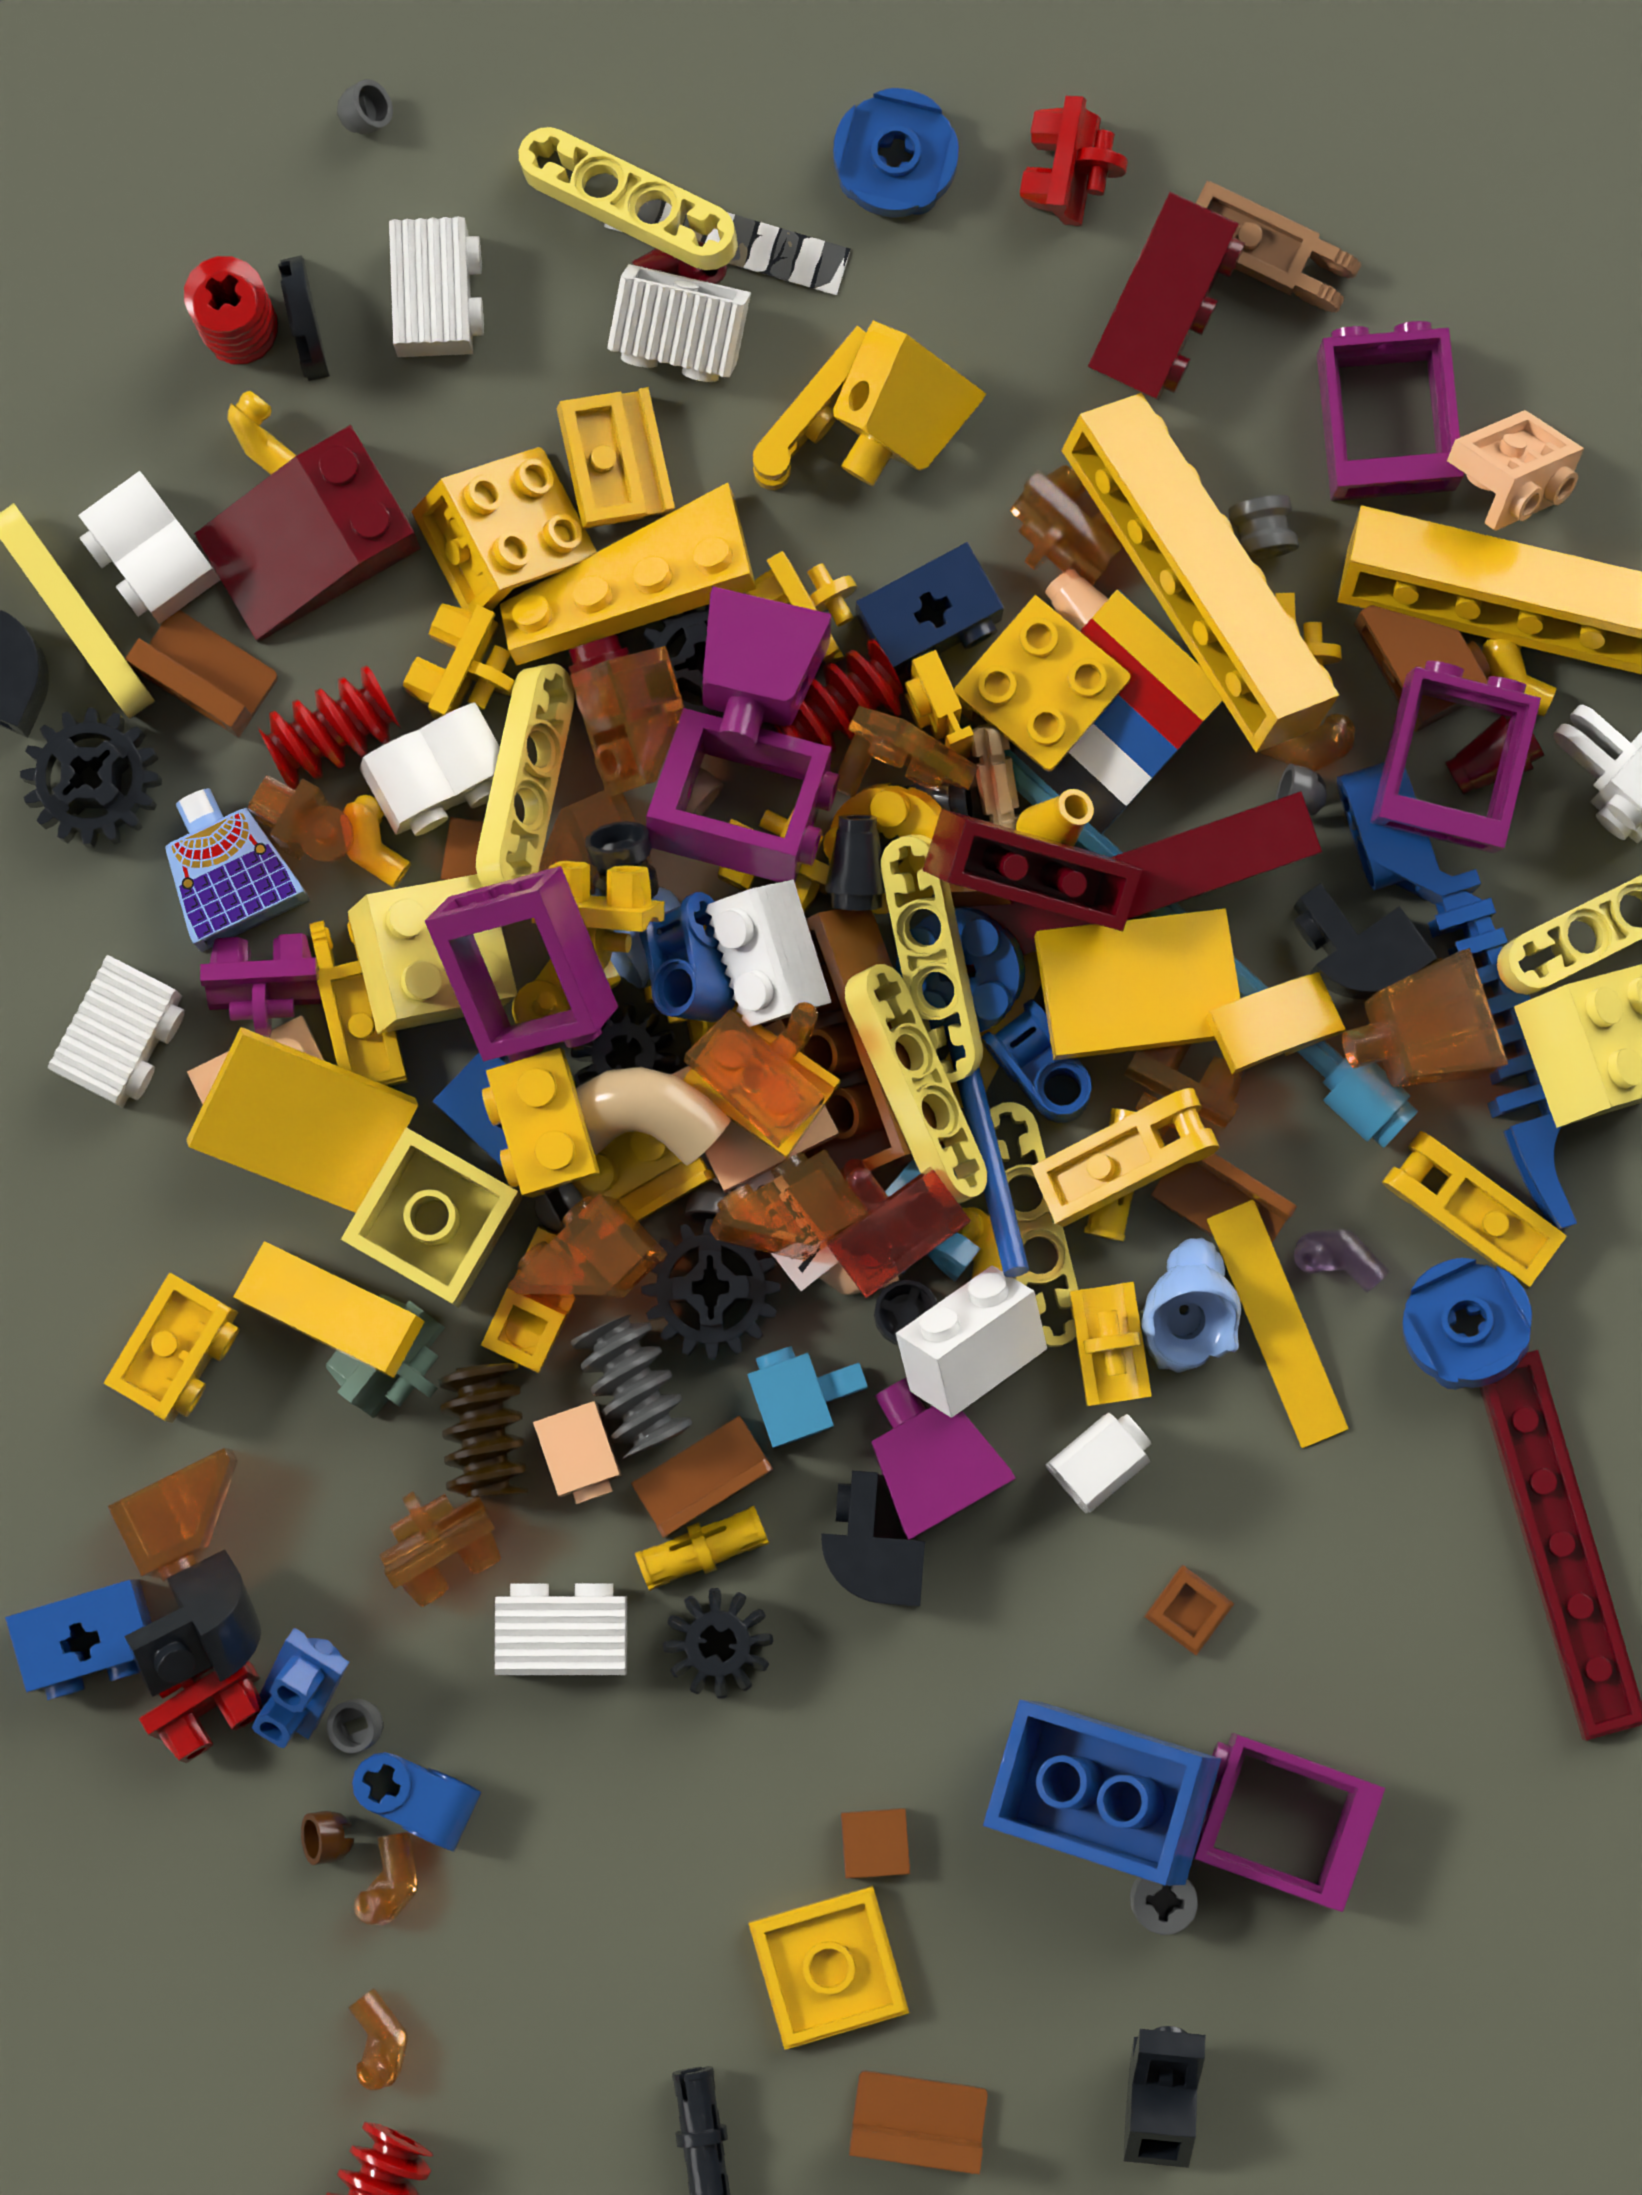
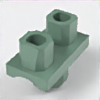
[326,1294,445,1418]

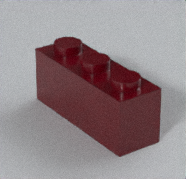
[1088,191,1246,401]
[923,809,1142,932]

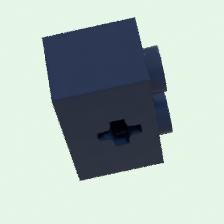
[855,542,1004,679]

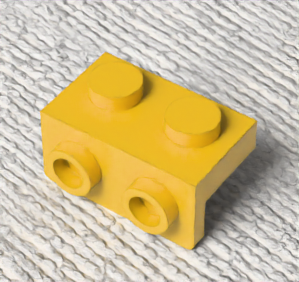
[482,1048,600,1198]
[104,1272,239,1423]

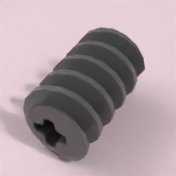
[570,1315,693,1460]

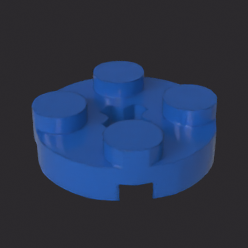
[833,88,959,217]
[896,907,1025,1036]
[1403,1258,1532,1390]

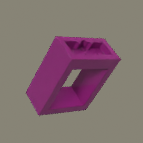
[1317,321,1464,501]
[1370,661,1541,854]
[646,708,839,883]
[425,866,618,1062]
[1193,1733,1386,1912]

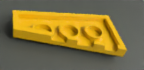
[500,482,756,666]

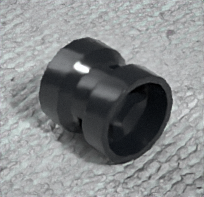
[585,821,659,900]
[874,1279,937,1346]

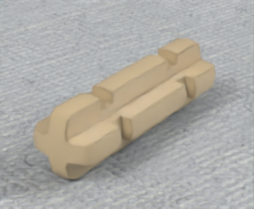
[971,723,1020,830]

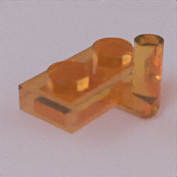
[835,706,978,797]
[684,1002,825,1148]

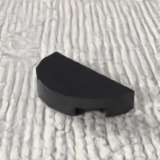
[278,255,330,381]

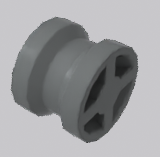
[1228,495,1299,561]
[1130,1877,1198,1935]

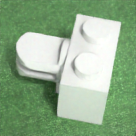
[1553,705,1642,844]

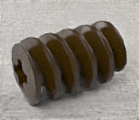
[438,1363,528,1498]

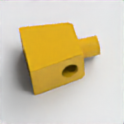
[833,320,986,486]

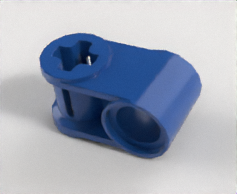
[639,892,736,1023]
[981,999,1091,1123]
[352,1752,482,1852]

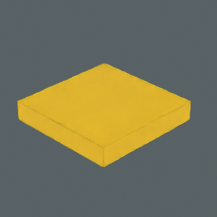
[748,1885,909,2050]

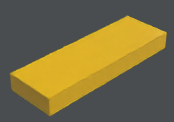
[233,1241,425,1378]

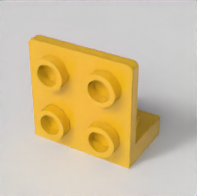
[411,447,597,613]
[954,595,1130,771]

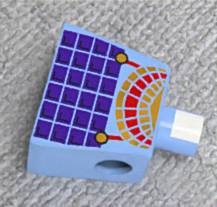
[165,788,310,952]

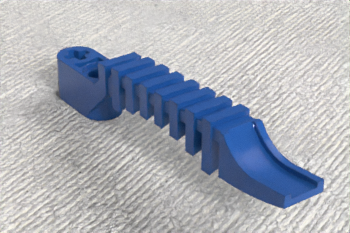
[1337,762,1577,1230]

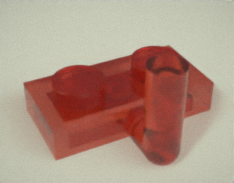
[826,1159,971,1298]

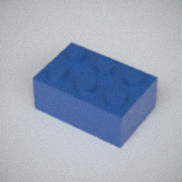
[983,1699,1221,1886]

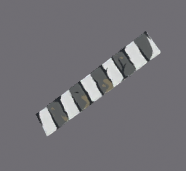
[604,183,851,295]

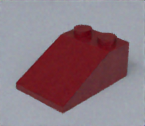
[194,425,421,642]

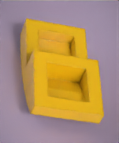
[1206,972,1346,1075]
[481,1225,599,1373]

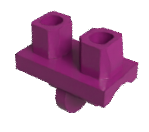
[200,933,322,1037]

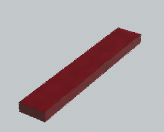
[966,791,1323,975]
[1479,1350,1642,1740]

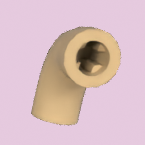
[576,1067,731,1165]

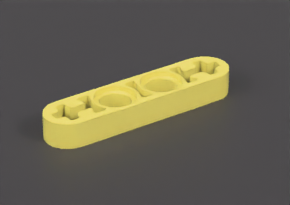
[518,127,738,270]
[0,503,155,719]
[476,663,575,887]
[881,835,983,1083]
[1497,875,1642,995]
[845,964,987,1206]
[990,1102,1078,1347]

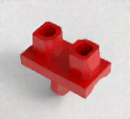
[1020,95,1128,226]
[138,1661,263,1763]

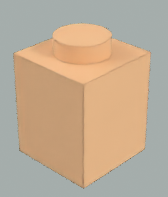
[533,1401,622,1504]

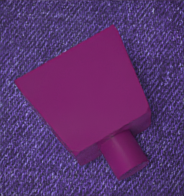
[703,586,831,748]
[871,1377,1016,1540]

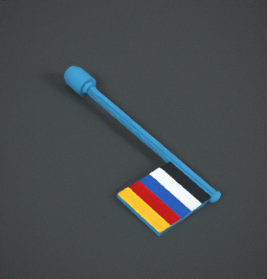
[970,589,1418,1148]

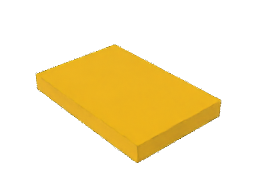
[1034,908,1240,1060]
[186,1027,418,1213]

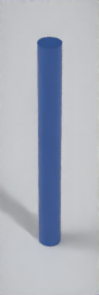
[947,1040,1029,1277]

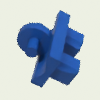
[252,1628,350,1748]

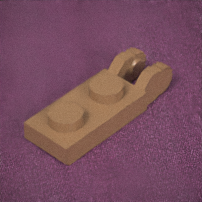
[1196,181,1361,313]

